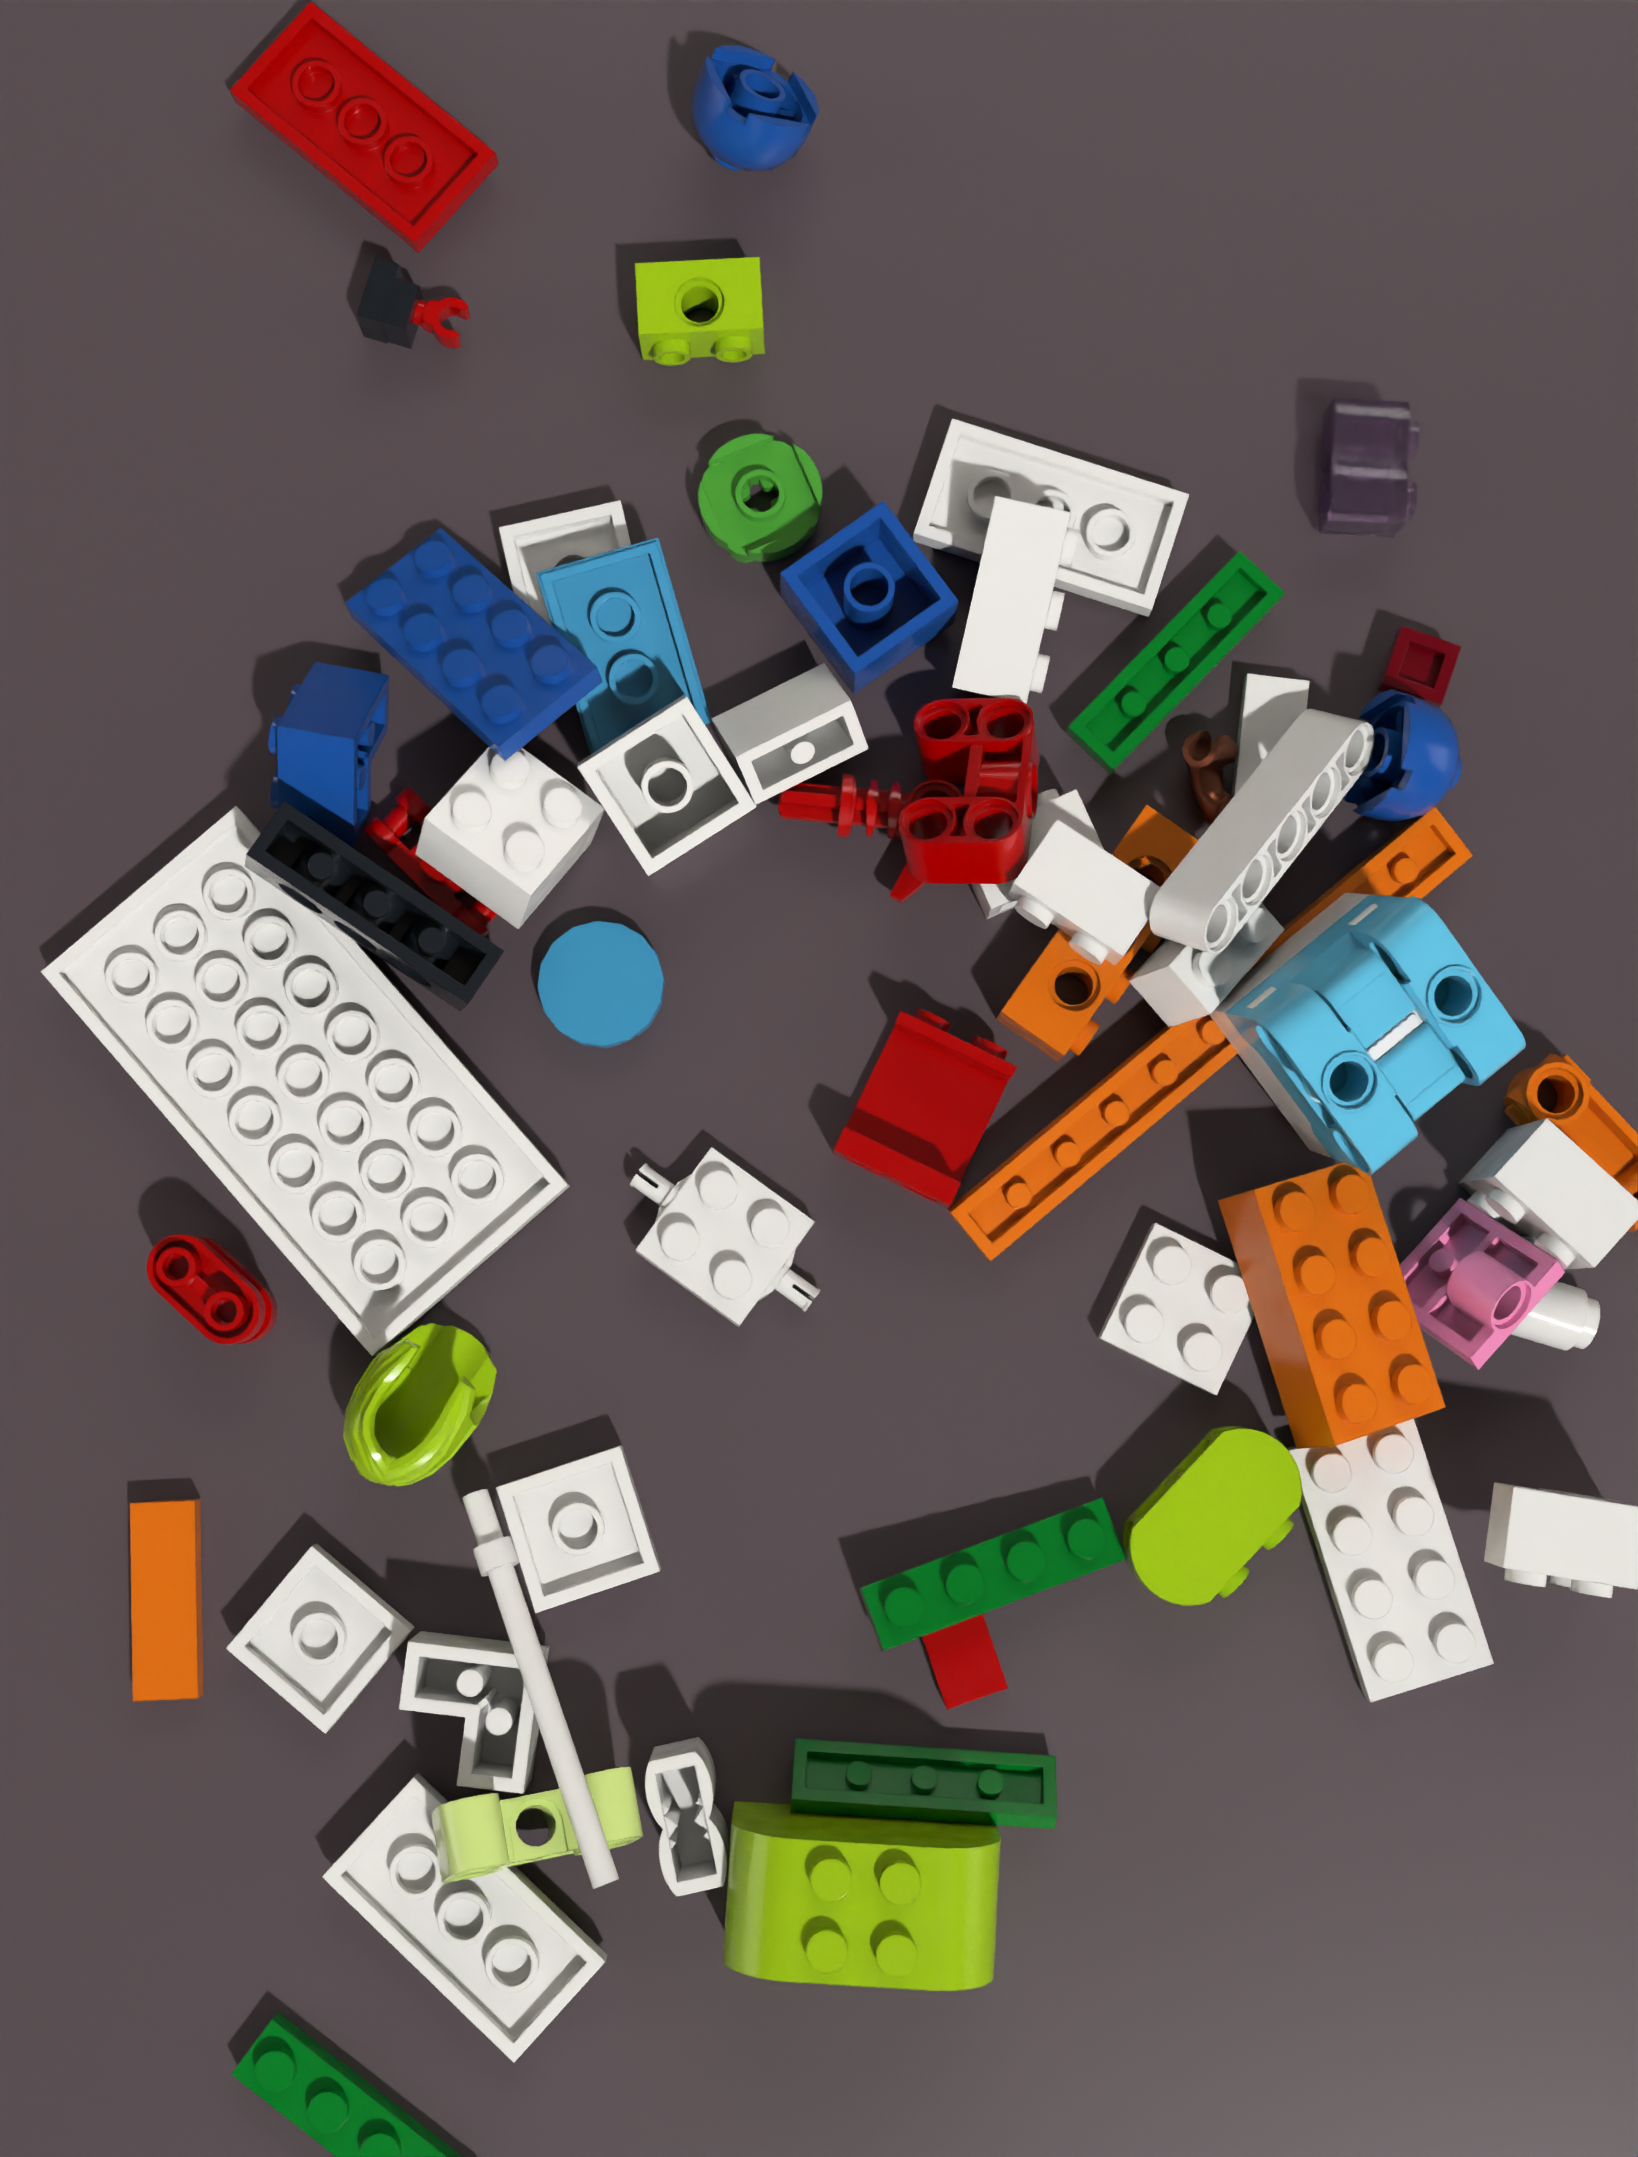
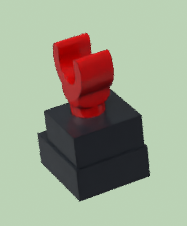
[357,257,470,349]

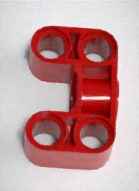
[898,698,1040,884]

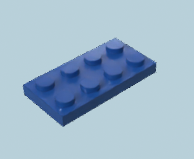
[345,528,603,761]

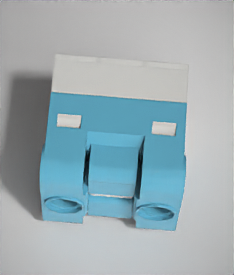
[1210,892,1526,1175]

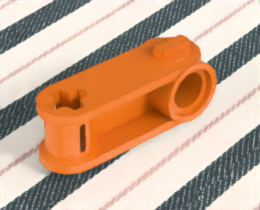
[1503,1053,1638,1233]

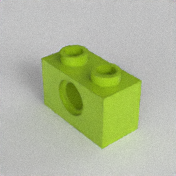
[635,257,765,366]

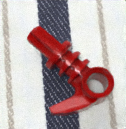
[778,774,962,903]

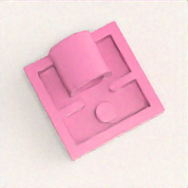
[1400,1198,1565,1370]

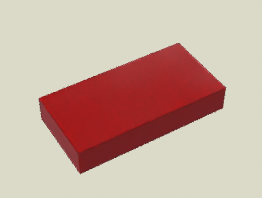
[922,1614,1008,1710]

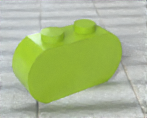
[1122,1426,1302,1606]

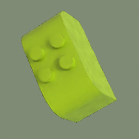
[723,1801,1001,1991]

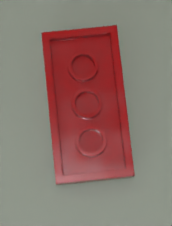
[230,1,499,254]

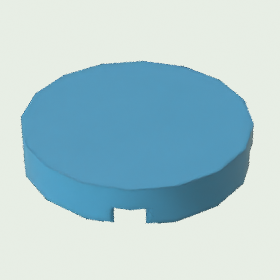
[537,921,665,1049]

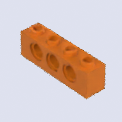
[996,805,1198,1062]

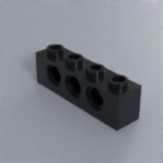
[245,801,504,1011]

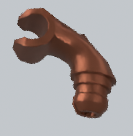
[1182,730,1238,826]

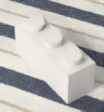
[952,496,1080,704]

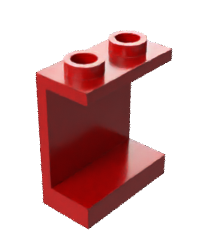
[833,1008,1017,1209]

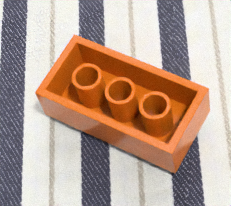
[1218,1162,1446,1449]

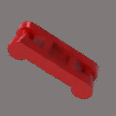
[363,786,498,937]

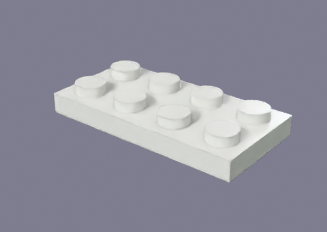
[913,418,1189,617]
[1286,1419,1494,1703]
[322,1773,607,2062]

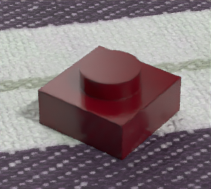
[1377,626,1462,707]

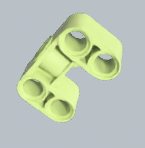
[431,1767,643,1883]

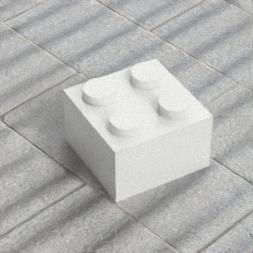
[577,694,757,876]
[415,747,605,929]
[1458,1118,1638,1270]

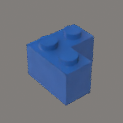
[268,662,389,848]

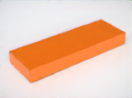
[130,1499,204,1702]

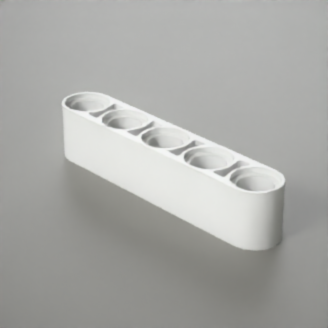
[1149,709,1375,955]

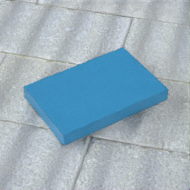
[536,537,712,754]

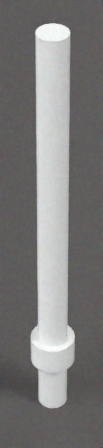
[462,1489,619,1889]

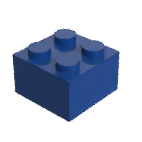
[780,500,959,694]

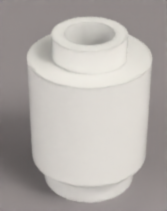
[1511,1281,1600,1351]

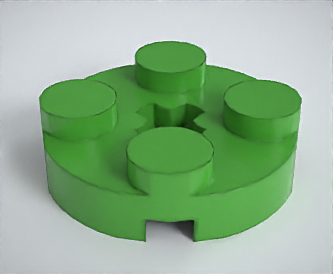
[698,433,823,563]

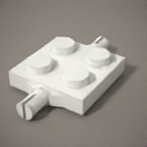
[630,1147,821,1327]

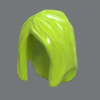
[342,1323,497,1487]

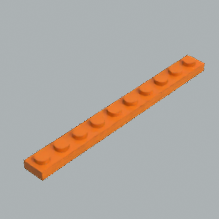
[946,806,1473,1262]

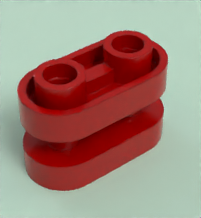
[146,1234,277,1344]

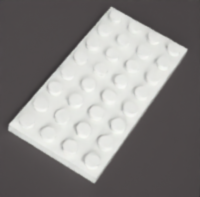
[41,806,570,1356]

